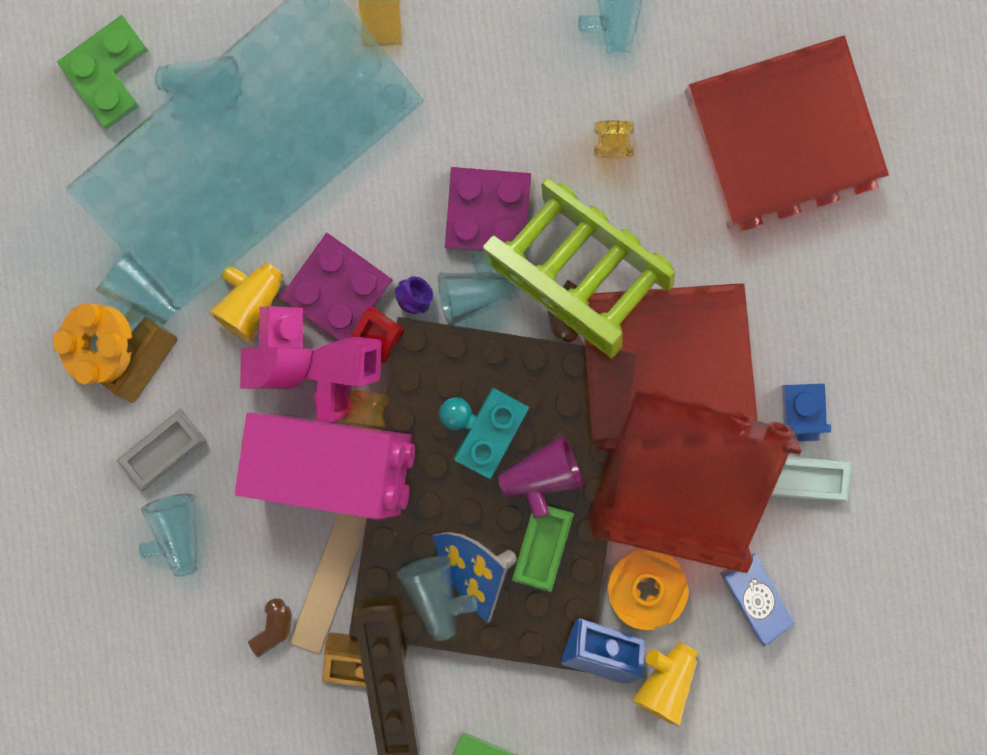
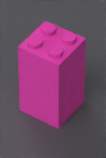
[234,412,415,519]

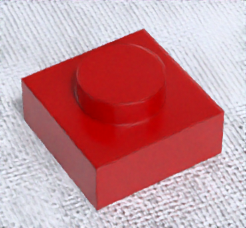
[350,307,405,363]

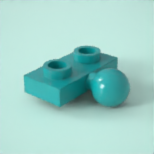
[439,387,529,479]

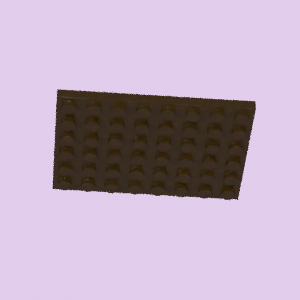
[349,317,637,673]

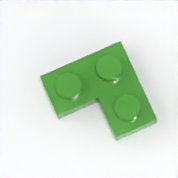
[57,15,148,129]

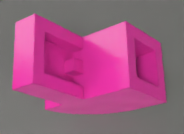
[240,306,312,389]
[304,337,381,423]

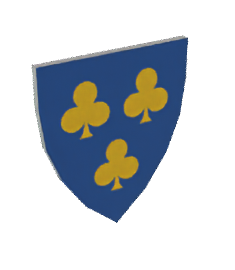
[432,532,517,623]

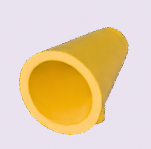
[208,262,284,345]
[631,642,699,727]

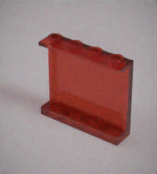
[684,35,889,232]
[584,283,759,451]
[589,390,802,574]

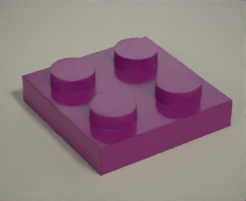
[445,167,531,255]
[280,232,393,340]

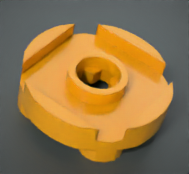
[52,303,132,385]
[607,548,689,630]

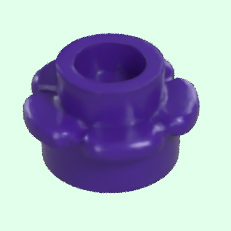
[395,276,433,314]

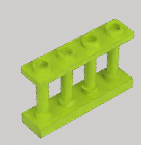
[483,178,675,359]

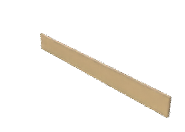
[290,381,388,654]

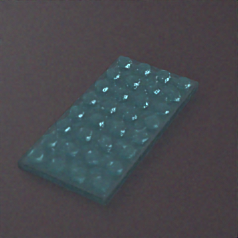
[66,0,425,310]

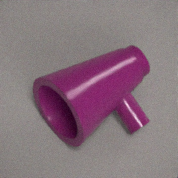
[498,436,583,519]

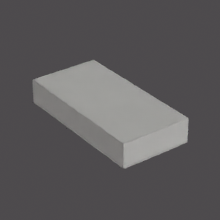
[116,409,206,491]

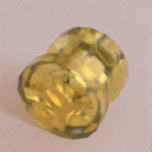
[594,120,634,159]
[345,390,389,428]

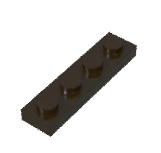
[353,605,420,755]

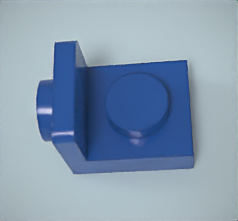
[782,383,831,441]

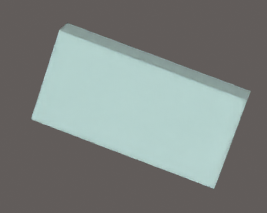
[766,455,852,502]

